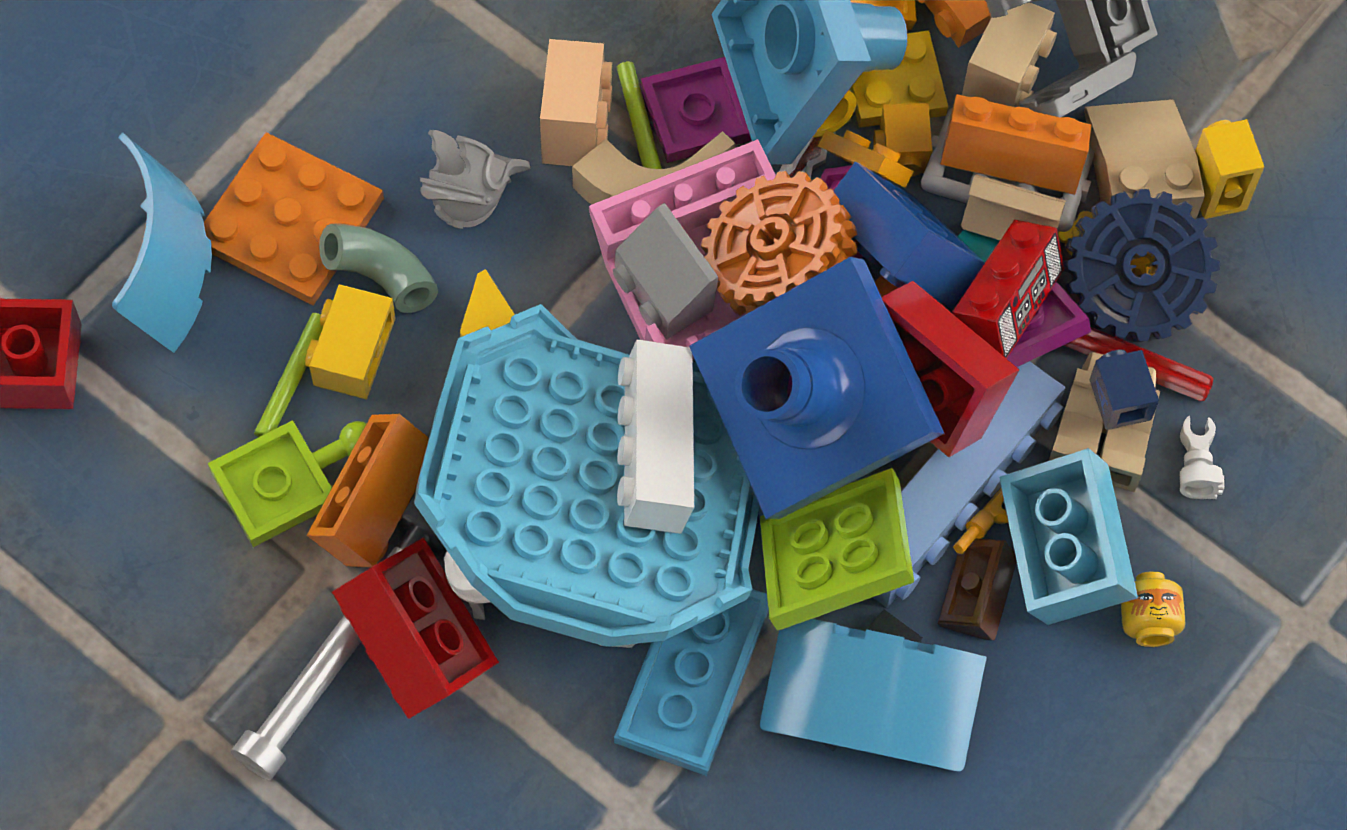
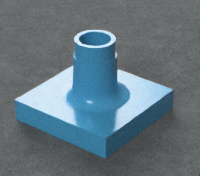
[711,0,907,165]

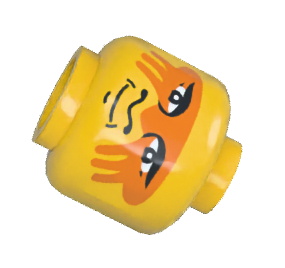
[1121,572,1185,647]

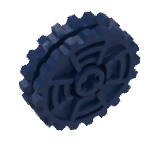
[1063,189,1220,342]

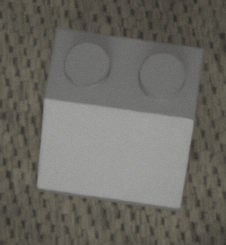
[613,203,718,340]

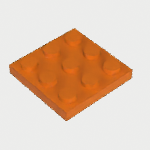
[204,132,384,306]

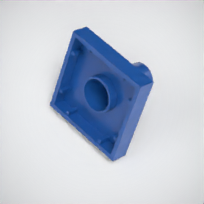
[689,257,944,519]

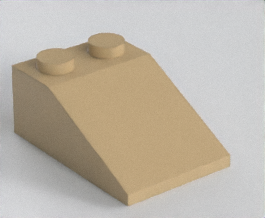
[1084,100,1205,219]

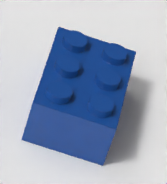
[834,161,985,309]

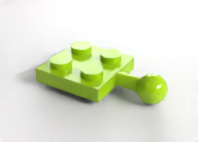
[207,420,367,547]

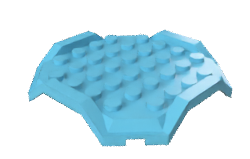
[414,304,760,647]

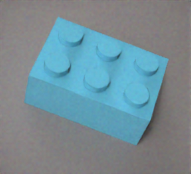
[999,448,1138,625]

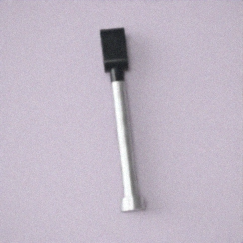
[231,496,446,780]

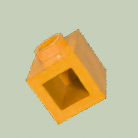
[873,103,933,177]

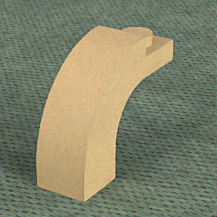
[572,131,735,205]

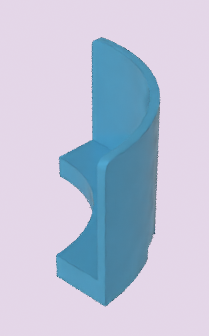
[112,132,212,353]
[760,619,986,772]

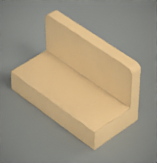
[961,174,1066,240]

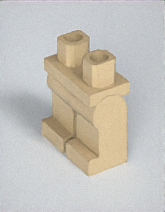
[1049,352,1160,492]

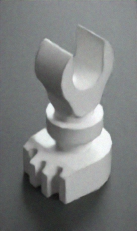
[1180,416,1224,499]

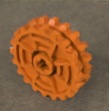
[701,171,857,316]

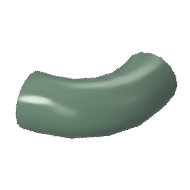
[319,224,438,313]

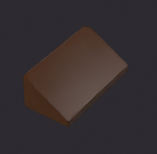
[937,539,1017,640]

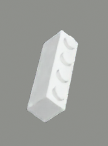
[617,339,694,534]

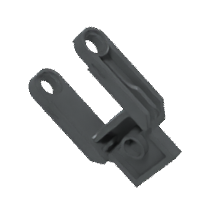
[985,0,1158,117]

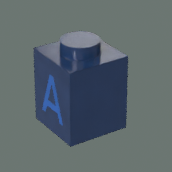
[1089,350,1159,430]

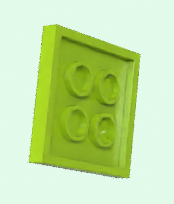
[760,468,914,631]

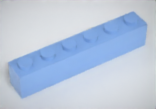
[873,361,1065,608]

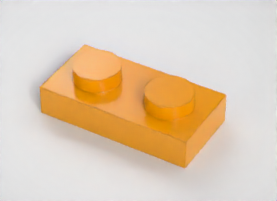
[818,130,914,188]

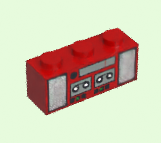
[953,219,1064,359]

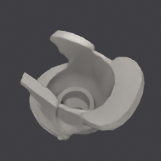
[420,130,531,229]

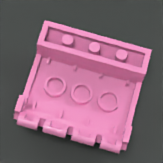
[589,140,776,360]

